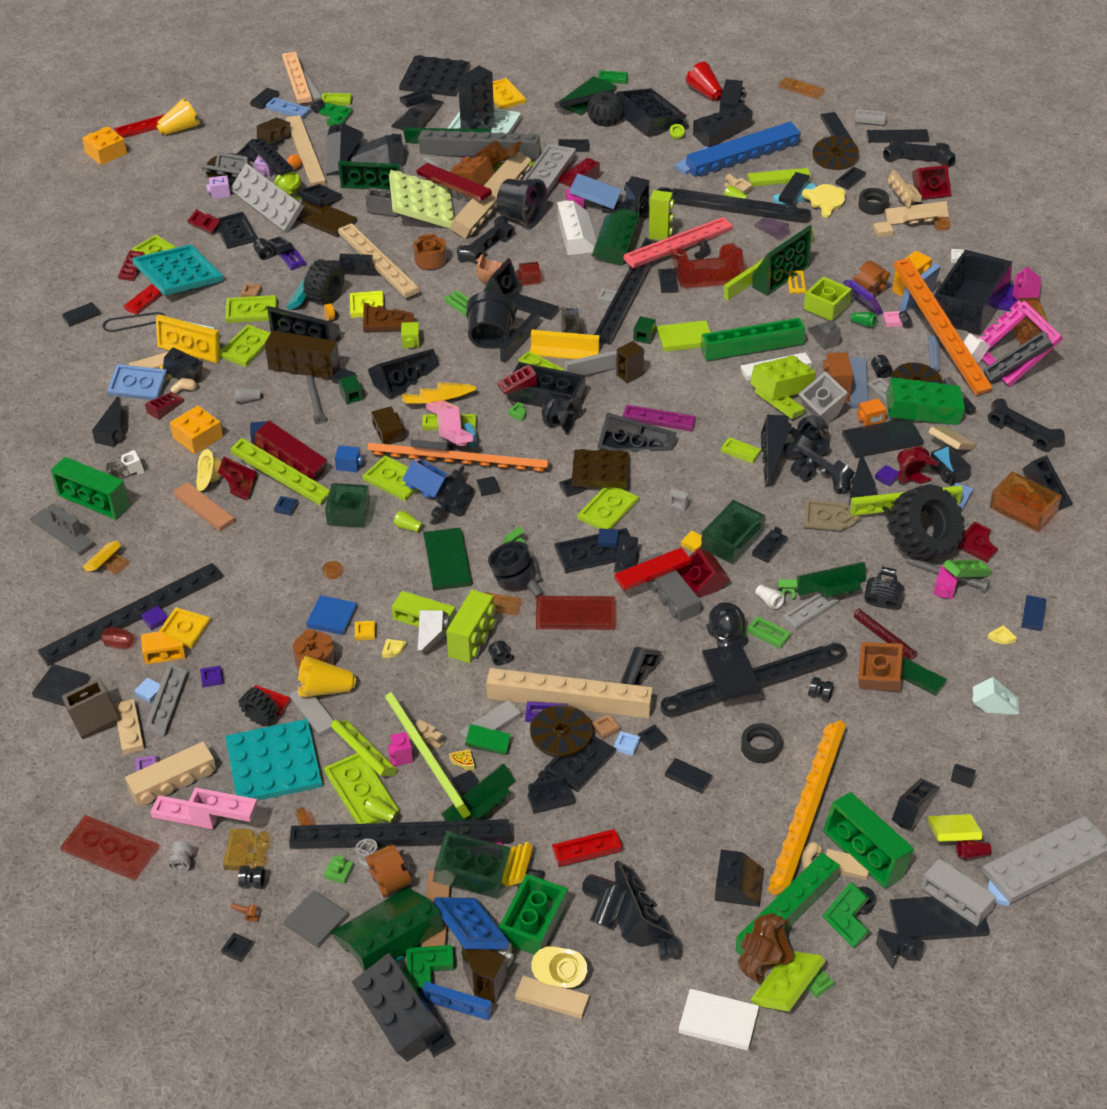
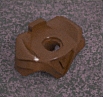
[738,913,794,984]

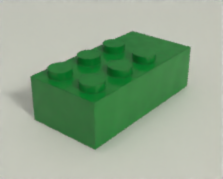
[886,378,965,425]
[51,457,130,520]
[823,792,914,889]

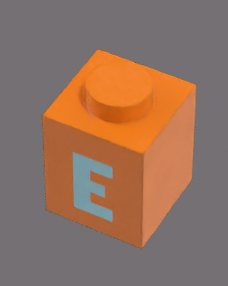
[857,398,887,426]

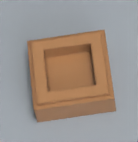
[241,283,262,297]
[591,714,620,740]

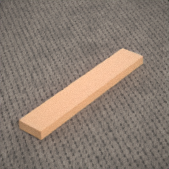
[282,52,312,104]

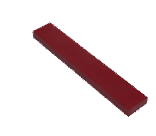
[416,163,492,201]

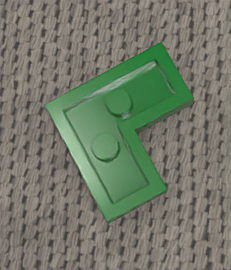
[320,103,353,126]
[822,882,871,948]
[406,945,454,992]

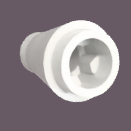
[755,585,784,609]

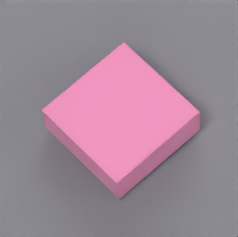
[882,311,903,327]

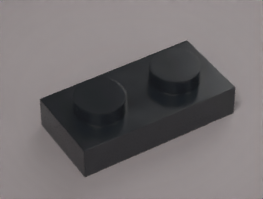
[614,535,638,573]

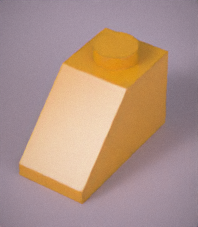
[141,631,186,665]

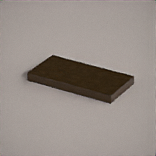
[296,200,357,238]

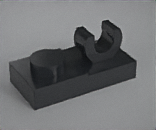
[752,526,788,563]

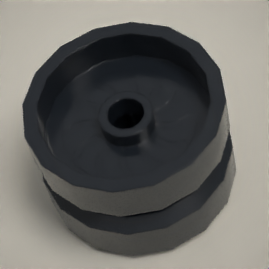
[488,541,537,589]

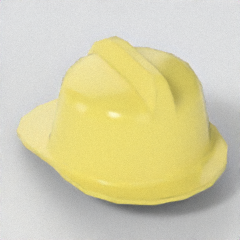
[196,449,221,491]
[532,947,587,988]

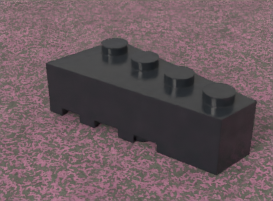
[693,104,753,147]

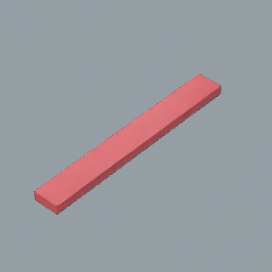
[624,217,733,269]

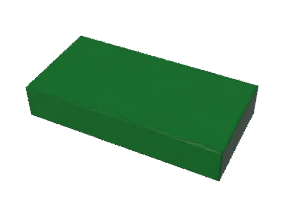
[598,70,628,84]
[465,724,510,755]

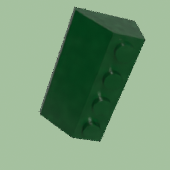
[338,161,404,190]
[591,209,640,266]

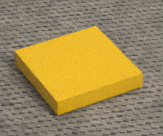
[159,607,211,649]

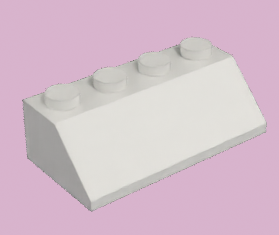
[557,201,597,255]

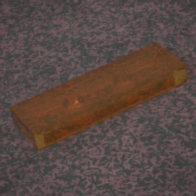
[779,77,825,99]

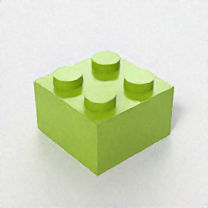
[804,276,852,321]

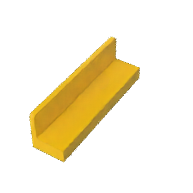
[530,330,600,359]

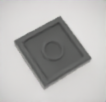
[284,891,348,948]

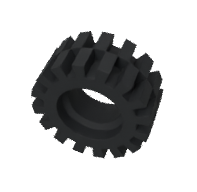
[238,687,278,726]

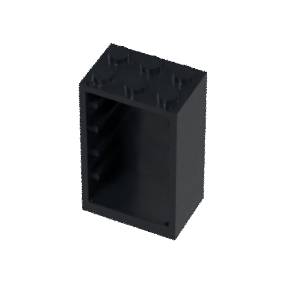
[934,250,1013,334]

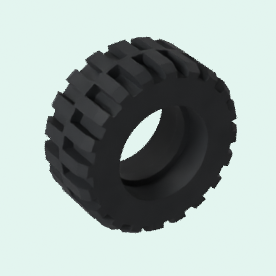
[889,484,965,561]

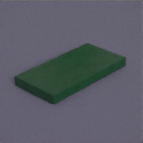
[558,76,617,116]
[423,527,471,591]

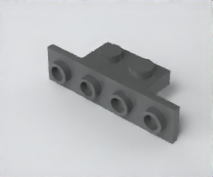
[198,152,249,177]
[30,503,94,555]

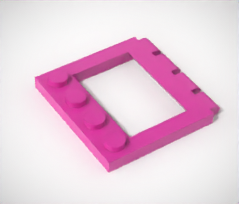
[979,300,1063,387]

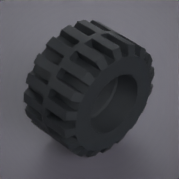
[303,259,345,305]

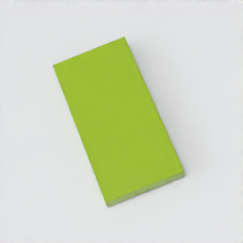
[323,753,399,824]

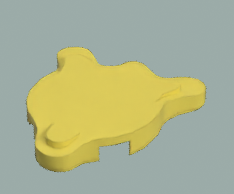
[802,184,846,218]

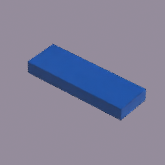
[423,982,492,1020]

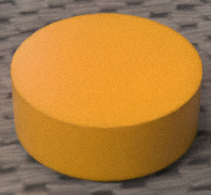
[324,304,335,321]

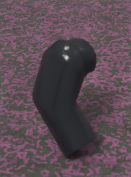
[694,240,710,260]

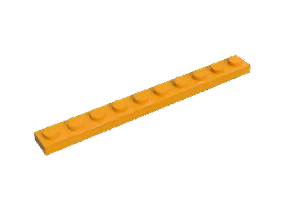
[767,720,846,895]

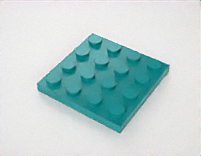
[133,244,223,296]
[225,719,322,801]

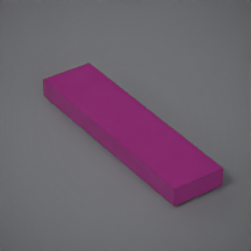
[622,405,696,432]

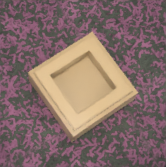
[873,221,894,237]

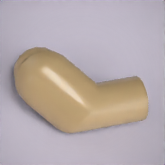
[170,378,197,394]
[800,842,822,871]

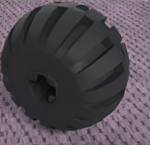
[587,92,624,126]

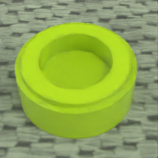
[669,124,685,140]

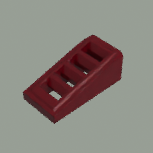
[118,250,145,281]
[497,365,537,395]
[145,392,184,420]

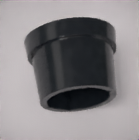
[496,179,548,227]
[466,291,517,349]

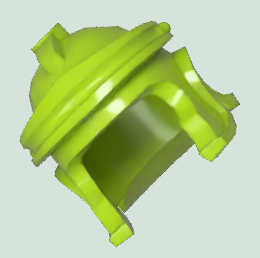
[274,171,302,200]

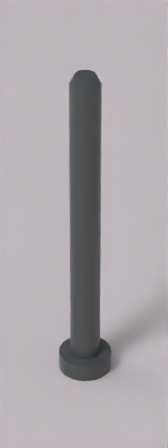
[306,375,326,424]
[906,557,990,593]

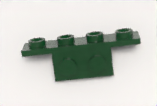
[797,562,866,598]
[441,764,515,821]

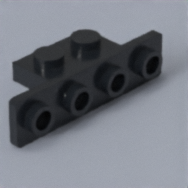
[249,138,294,176]
[327,253,381,275]
[430,465,474,525]

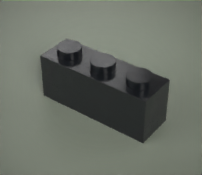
[719,79,745,112]

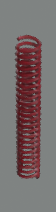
[853,608,917,660]

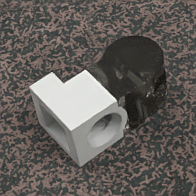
[105,450,145,479]

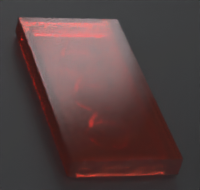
[536,596,615,630]
[60,815,159,881]

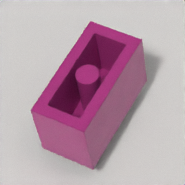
[1012,266,1042,305]

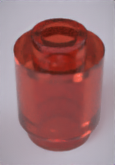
[101,627,133,649]

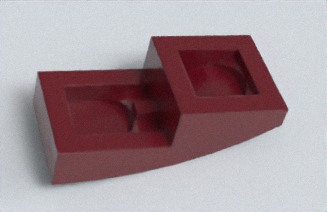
[187,209,221,234]

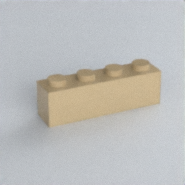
[125,742,217,807]

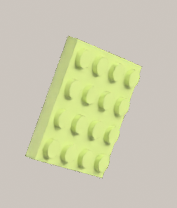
[389,170,454,228]

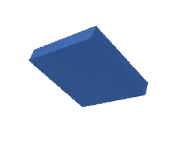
[306,595,357,635]

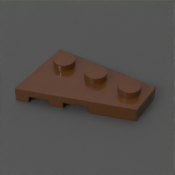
[363,302,414,332]

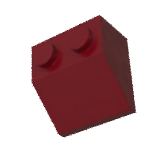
[557,157,600,187]
[912,165,952,200]
[676,547,730,598]

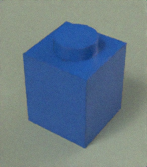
[334,445,364,472]

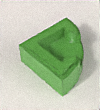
[508,402,526,422]

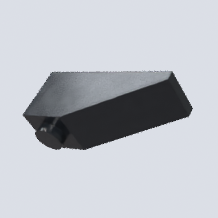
[92,396,123,447]
[1022,455,1073,511]
[849,456,878,506]
[891,778,940,829]

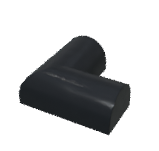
[620,647,662,686]
[582,874,629,929]

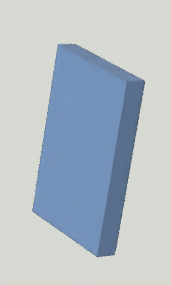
[569,174,622,209]
[899,264,941,312]
[107,364,168,400]

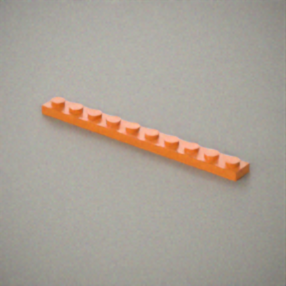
[893,258,993,396]
[368,443,550,471]

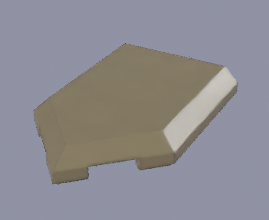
[803,499,861,531]

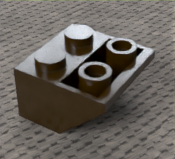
[62,677,120,739]
[461,945,507,1004]

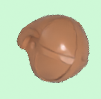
[476,254,504,284]

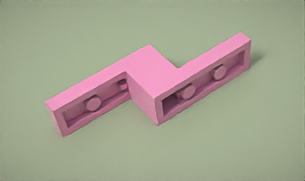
[426,401,473,446]
[150,788,258,829]

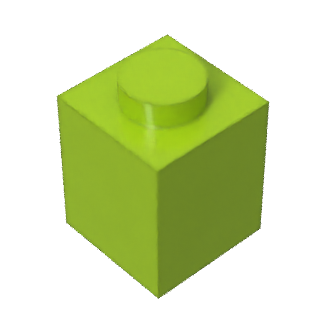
[401,322,420,348]

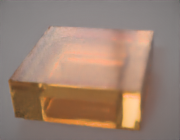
[102,553,129,575]

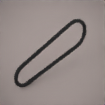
[102,312,165,332]

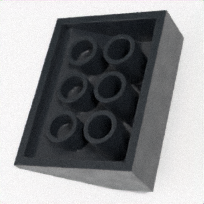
[616,88,686,136]

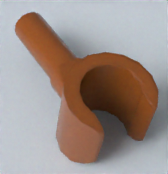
[231,903,260,922]

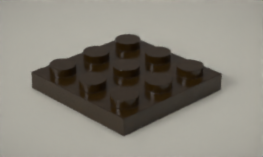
[572,449,629,488]

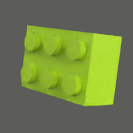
[750,355,816,400]
[446,589,496,663]

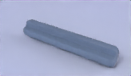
[928,334,940,371]

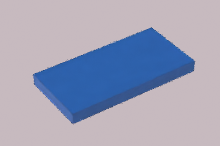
[433,897,509,949]

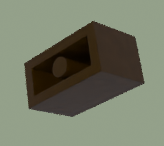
[257,117,291,145]
[616,341,644,384]
[371,406,406,445]

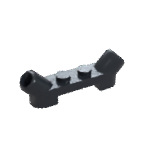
[883,139,956,167]
[457,216,515,264]
[988,399,1065,452]
[783,434,855,494]

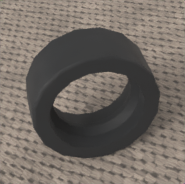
[858,188,889,215]
[741,723,782,764]

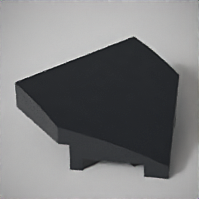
[527,770,575,814]

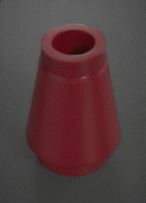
[956,840,991,861]

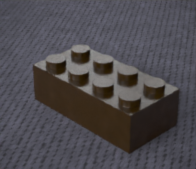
[264,331,340,380]

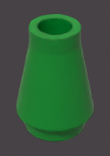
[851,312,877,328]

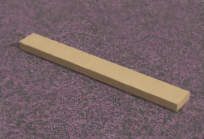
[285,115,326,186]
[338,223,419,298]

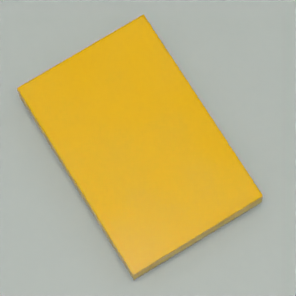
[493,78,526,109]

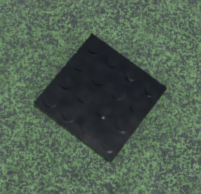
[399,55,470,97]

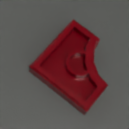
[217,456,257,500]
[957,521,998,563]

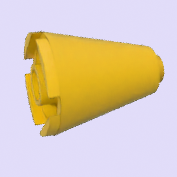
[156,98,200,135]
[298,656,356,697]

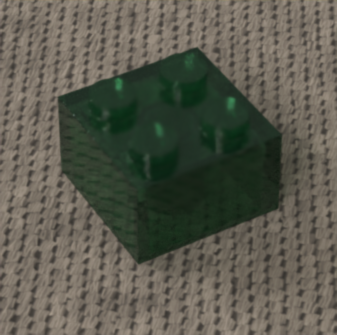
[325,483,370,527]

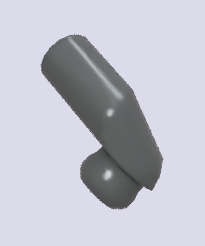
[527,572,543,598]

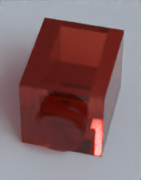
[516,262,541,286]

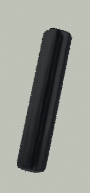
[943,377,976,415]

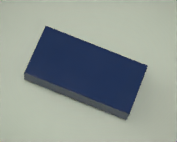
[1021,595,1046,631]

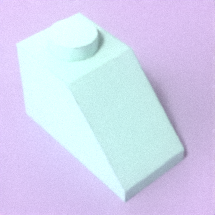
[972,677,1019,714]

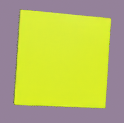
[350,291,384,318]
[928,814,982,842]

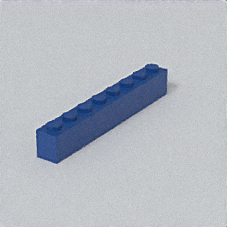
[686,121,801,177]

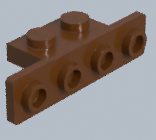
[475,140,522,166]

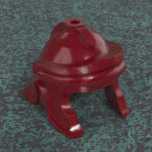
[897,446,939,484]

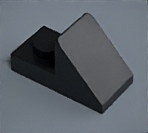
[876,928,925,969]

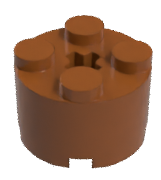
[413,234,447,270]
[853,260,890,297]
[293,629,335,671]
[365,844,412,897]

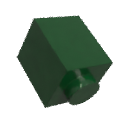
[633,316,656,344]
[338,375,363,405]

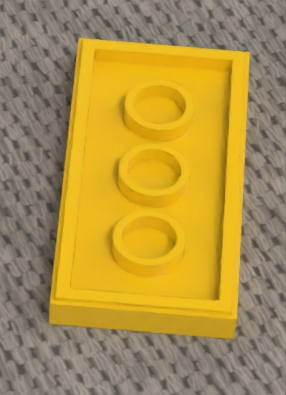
[156,315,220,363]

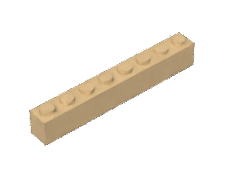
[450,151,531,239]
[486,668,653,718]

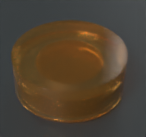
[934,217,950,231]
[322,561,342,579]
[295,807,310,826]

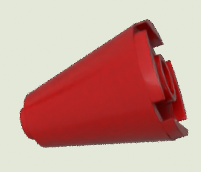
[685,61,723,101]

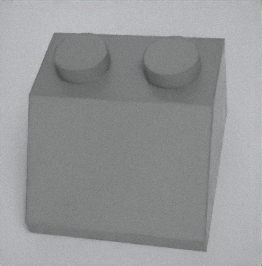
[798,371,848,424]

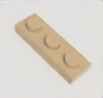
[114,699,144,755]

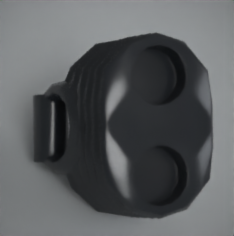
[864,566,905,610]

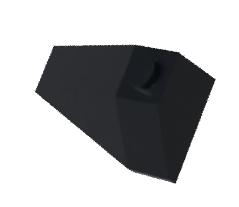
[391,98,444,130]
[326,123,364,176]
[348,134,405,166]
[368,348,439,398]
[597,412,677,452]
[761,414,792,487]
[614,860,674,947]

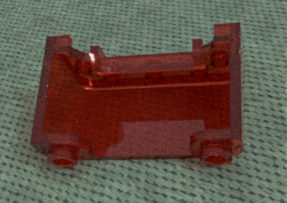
[671,243,744,288]

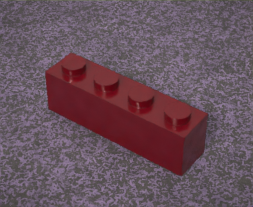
[254,420,327,481]

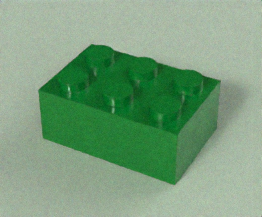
[499,874,568,955]

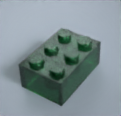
[701,500,765,564]
[433,831,511,898]

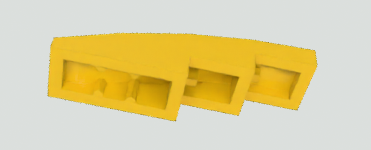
[402,382,476,403]

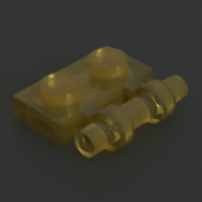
[223,828,269,870]

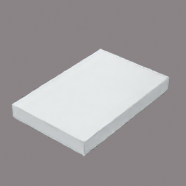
[678,989,759,1051]

